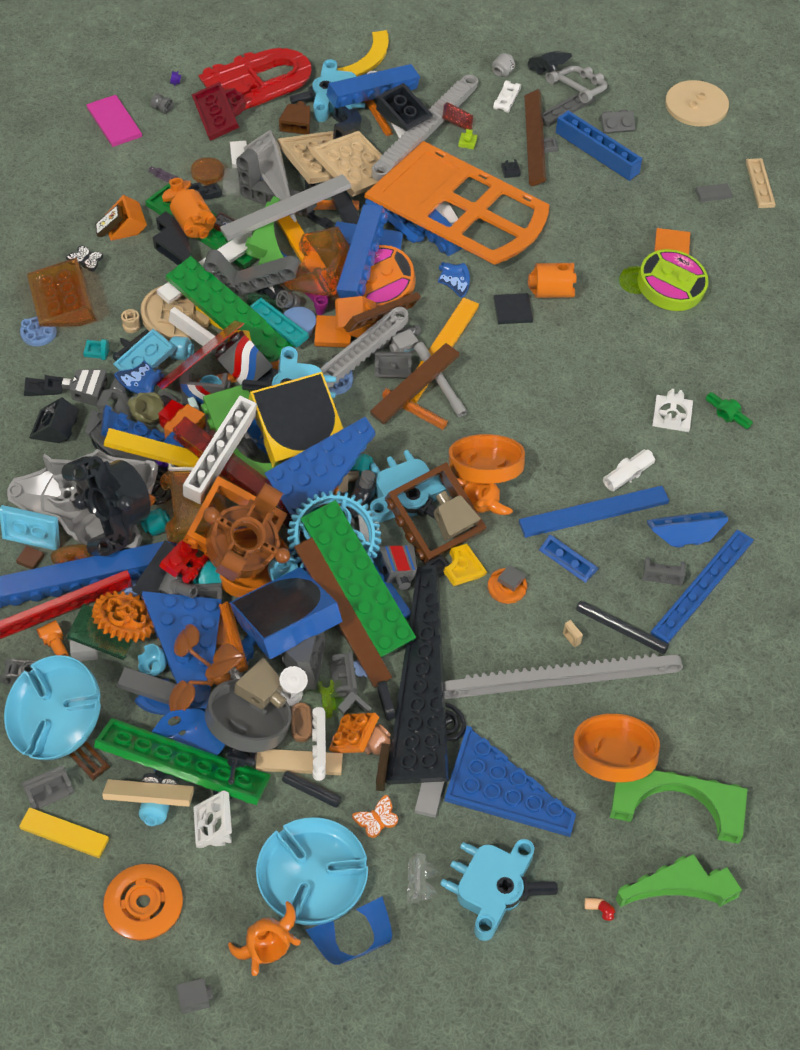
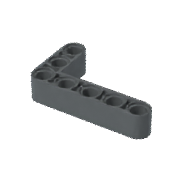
[236,149,317,217]
[203,249,299,296]

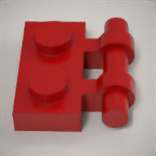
[159,540,209,583]

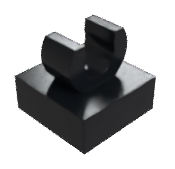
[501,159,521,178]

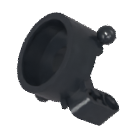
[61,456,151,556]

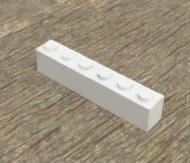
[183,396,257,504]

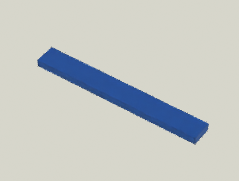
[519,486,669,538]
[650,529,754,643]

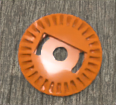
[103,864,183,941]

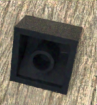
[29,397,79,443]

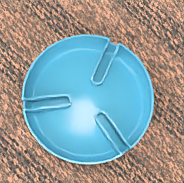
[4,655,101,760]
[256,817,368,926]

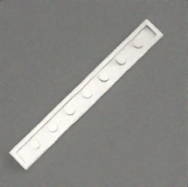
[157,231,252,304]

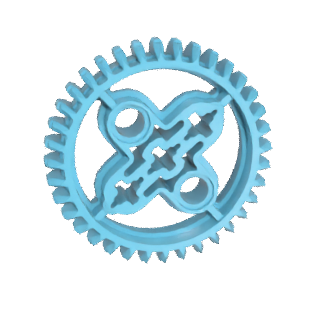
[287,491,381,573]

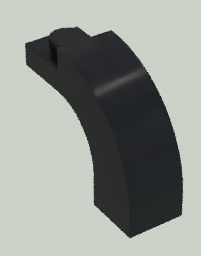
[333,106,362,139]

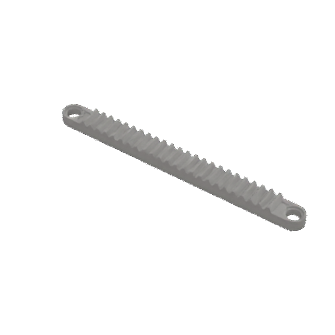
[371,75,478,181]
[245,307,409,444]
[444,653,683,699]

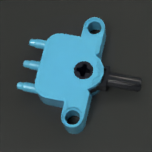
[242,346,336,398]

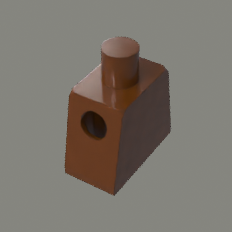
[279,101,310,135]

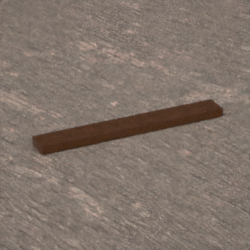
[524,89,546,186]
[294,538,392,688]

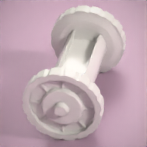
[279,666,308,706]

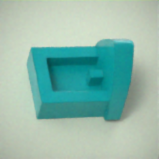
[83,339,110,360]
[193,561,222,584]

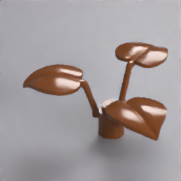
[169,624,244,719]

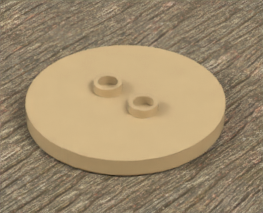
[665,80,729,126]
[141,286,210,341]

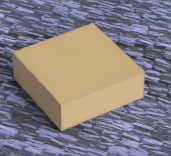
[563,620,583,647]

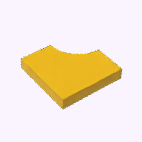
[443,544,487,586]

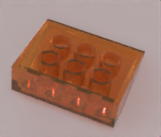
[27,257,97,327]

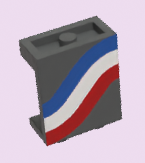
[214,330,273,385]
[180,370,231,408]

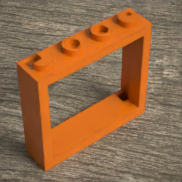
[183,476,287,578]

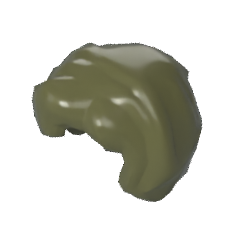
[127,392,164,425]

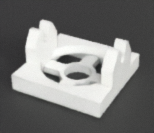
[652,389,693,432]
[193,791,232,848]

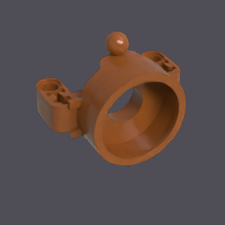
[203,483,290,582]

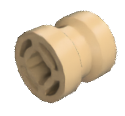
[121,309,141,333]

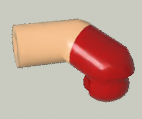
[584,898,616,921]

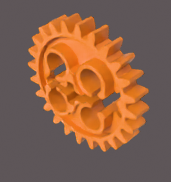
[92,591,155,643]

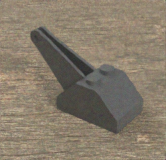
[282,632,326,689]

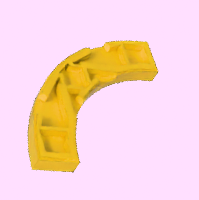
[337,30,389,77]

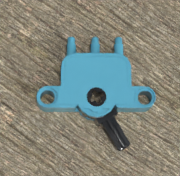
[290,59,365,122]
[369,450,450,523]
[440,839,558,941]

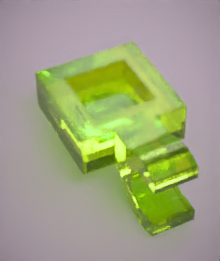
[318,680,336,718]

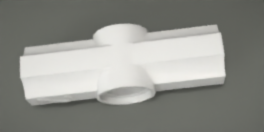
[603,449,655,492]

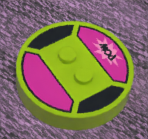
[637,249,708,311]

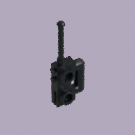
[226,747,257,784]

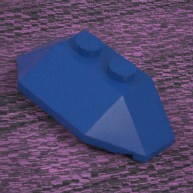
[647,510,728,547]

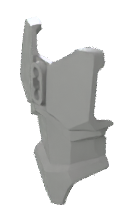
[7,449,158,550]

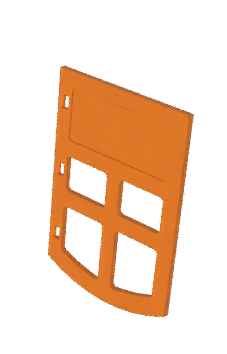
[364,141,549,265]

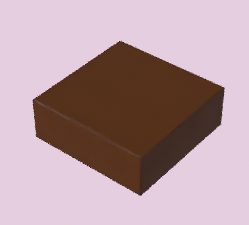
[16,546,44,569]

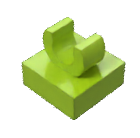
[458,129,477,149]

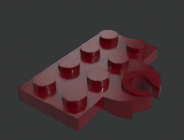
[191,82,246,141]

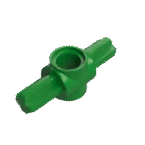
[705,392,753,429]

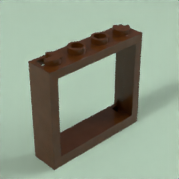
[384,462,487,564]

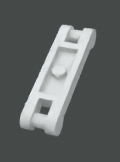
[312,707,326,781]

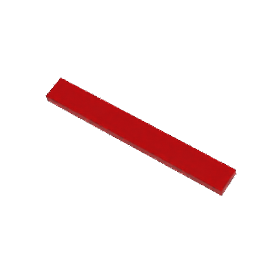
[0,570,133,639]

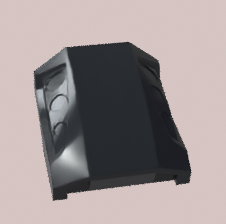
[527,51,572,74]

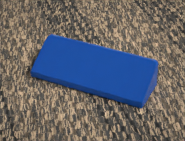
[539,535,599,583]

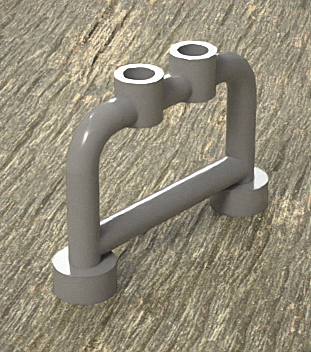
[546,66,608,103]

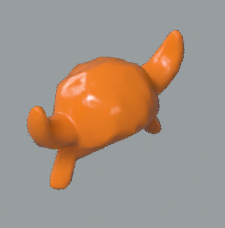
[457,478,513,515]
[228,901,301,976]

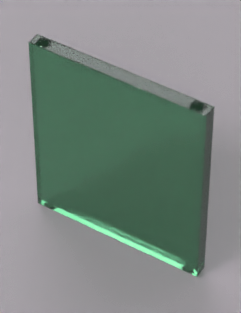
[66,604,133,660]

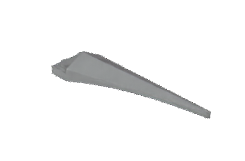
[243,129,296,222]

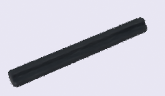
[576,600,669,654]

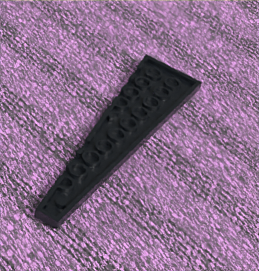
[386,565,449,785]

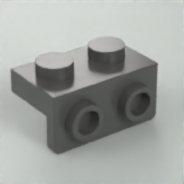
[599,109,635,134]

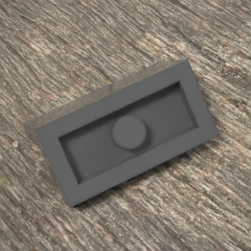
[337,691,371,715]

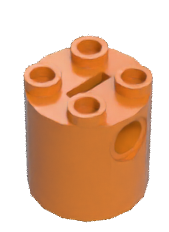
[170,189,216,239]
[528,263,577,298]

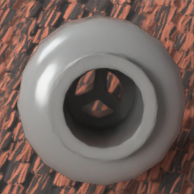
[492,53,515,77]

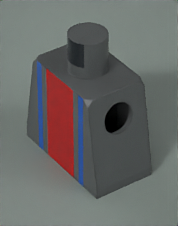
[373,545,417,590]

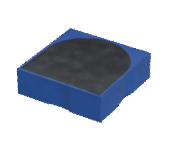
[230,567,343,659]

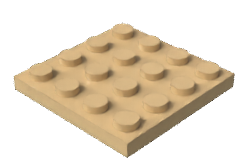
[277,131,334,184]
[310,131,384,197]

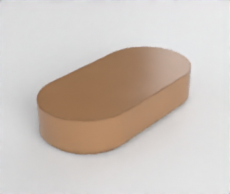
[291,703,312,742]

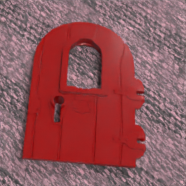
[198,48,312,110]

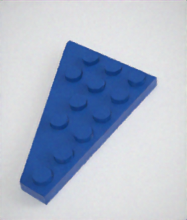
[265,417,376,535]
[142,591,222,712]
[444,726,576,837]

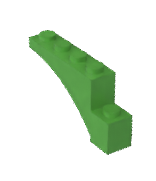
[245,196,283,265]
[615,854,742,907]

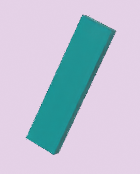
[250,298,309,348]

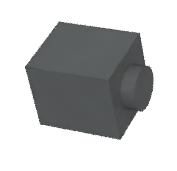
[176,978,213,1014]

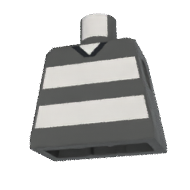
[62,369,108,407]

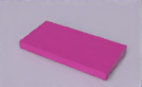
[86,95,142,147]

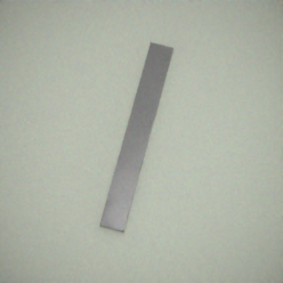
[220,174,351,241]

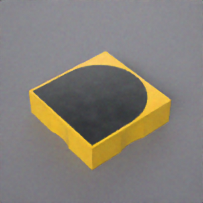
[248,372,343,468]

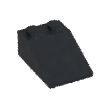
[376,83,433,131]

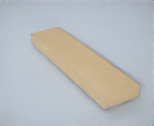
[746,158,776,208]
[256,749,343,775]
[102,779,194,807]

